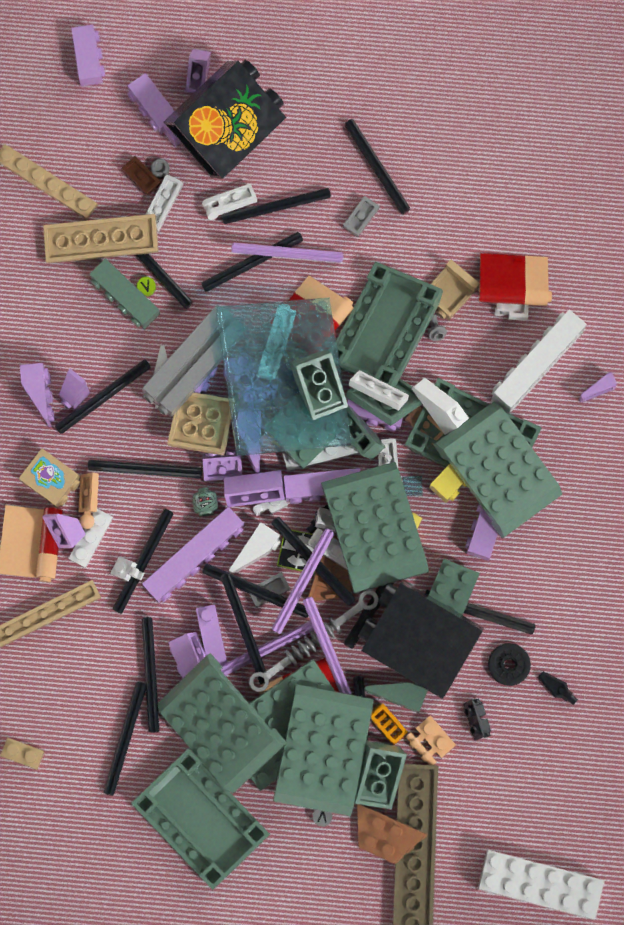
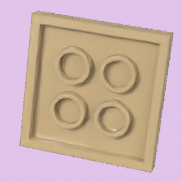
[167,393,236,456]

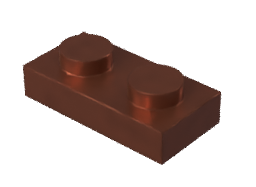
[121,156,161,196]

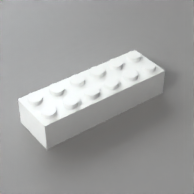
[491,309,587,414]
[477,850,604,920]

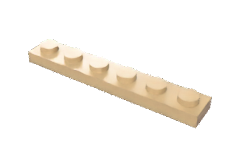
[0,144,98,220]
[0,580,101,648]

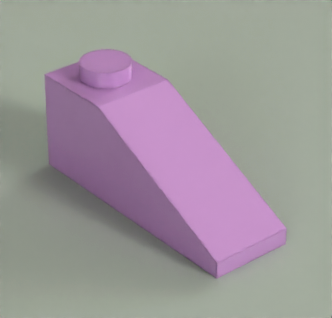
[59,369,90,410]
[196,604,227,665]

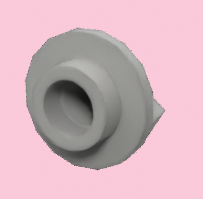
[428,314,447,341]

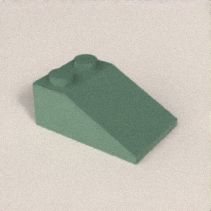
[290,350,348,420]
[354,741,407,809]

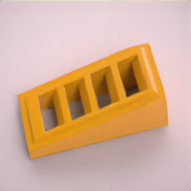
[370,703,408,745]

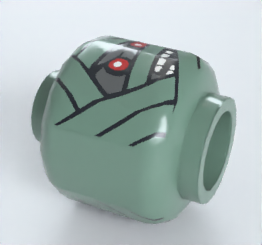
[192,487,218,517]

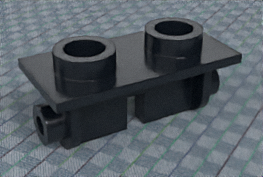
[463,698,492,741]

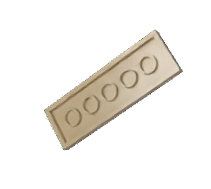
[43,214,159,264]

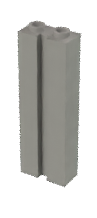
[142,304,247,417]

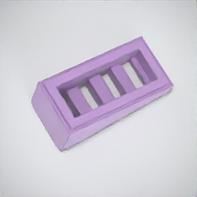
[579,372,617,403]

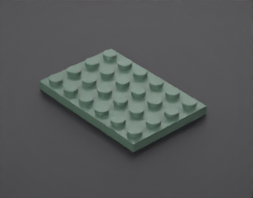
[249,659,335,791]

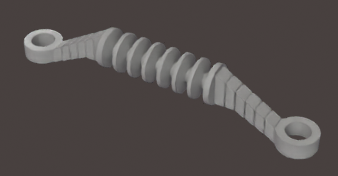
[249,590,378,692]

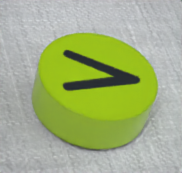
[137,277,156,297]

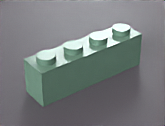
[90,258,160,330]

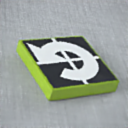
[277,530,315,575]

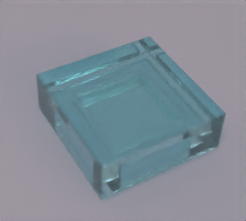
[402,476,423,496]

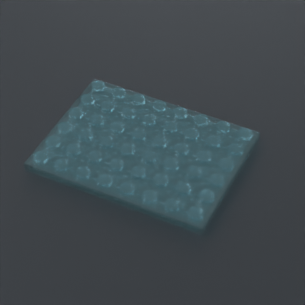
[216,298,351,456]

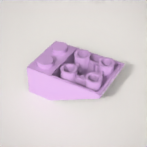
[20,363,54,427]

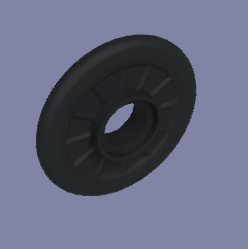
[488,643,531,686]

